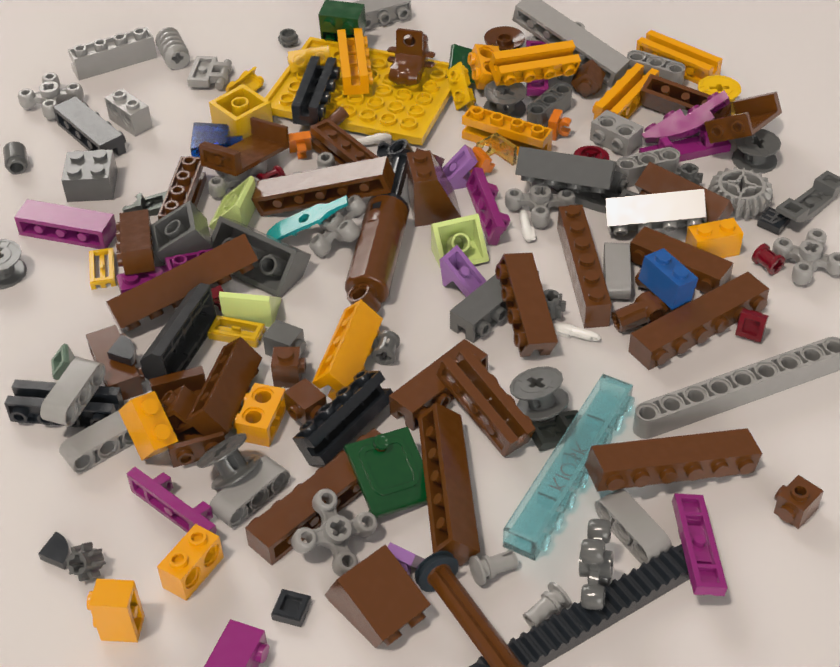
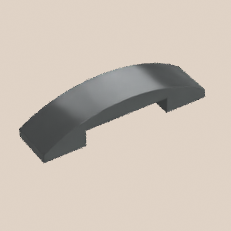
[775,171,840,222]
[550,182,641,214]

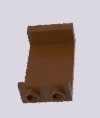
[704,91,782,144]
[199,117,289,176]
[149,366,225,468]

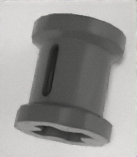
[372,330,400,365]

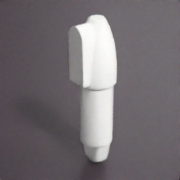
[356,133,392,146]
[519,209,536,242]
[553,323,601,341]

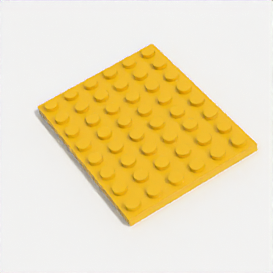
[265,37,452,146]

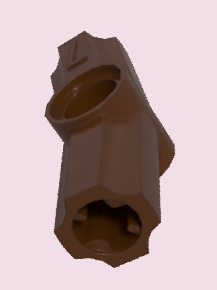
[611,291,689,332]

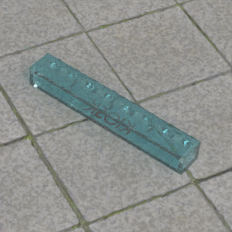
[503,374,635,561]

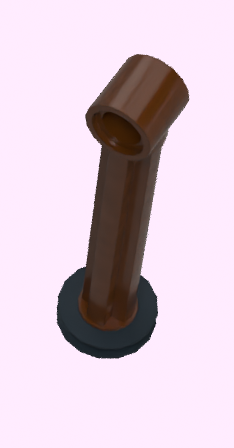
[414,551,525,667]

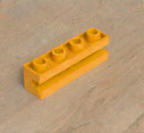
[337,28,373,95]
[636,30,723,84]
[489,40,581,86]
[592,63,659,120]
[462,105,553,156]
[312,299,383,400]

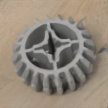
[708,167,773,220]

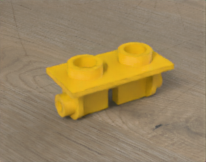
[287,45,331,73]
[446,62,476,110]
[225,67,264,93]

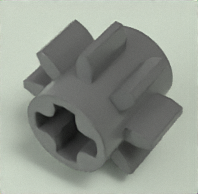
[674,163,703,185]
[544,289,566,321]
[66,542,106,581]

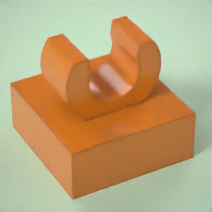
[548,109,572,141]
[289,131,312,160]
[470,146,495,174]

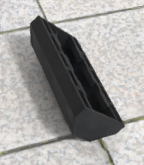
[140,283,216,380]

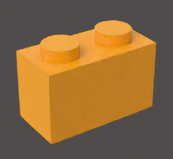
[685,218,744,258]
[118,391,178,461]
[87,578,145,643]

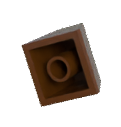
[407,150,461,227]
[325,544,431,648]

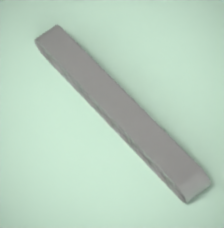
[633,336,840,439]

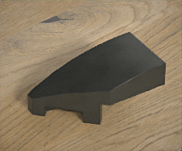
[122,191,167,216]
[531,410,579,451]

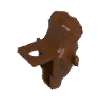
[387,28,435,86]

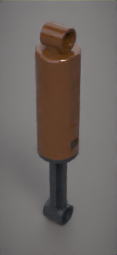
[345,139,414,313]

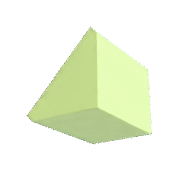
[208,176,256,230]
[431,214,489,267]
[219,291,281,327]

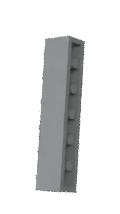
[512,0,630,88]

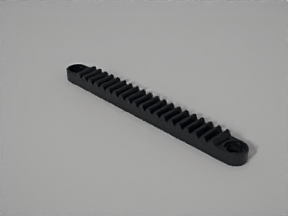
[469,544,689,667]

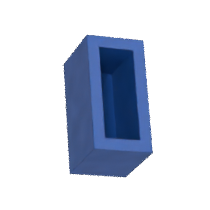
[638,248,698,310]

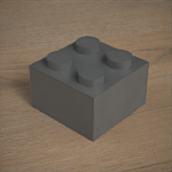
[61,149,118,202]
[150,200,212,264]

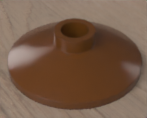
[484,26,525,51]

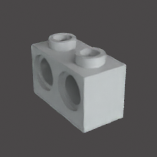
[105,89,153,137]
[590,110,644,156]

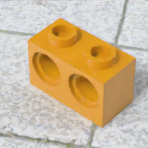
[467,44,500,90]
[233,383,286,447]
[157,524,224,601]

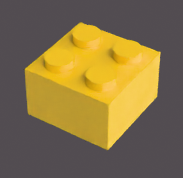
[209,84,273,142]

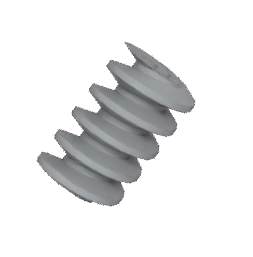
[155,27,191,70]

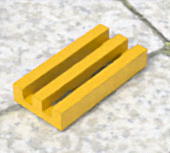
[89,248,116,290]
[207,315,266,348]

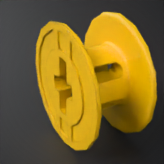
[698,75,741,115]

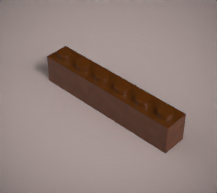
[251,156,395,216]
[557,204,612,329]
[106,233,258,332]
[628,272,769,370]
[418,402,480,567]
[245,428,386,566]
[585,428,763,492]

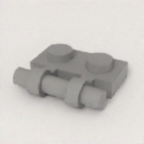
[187,56,232,90]

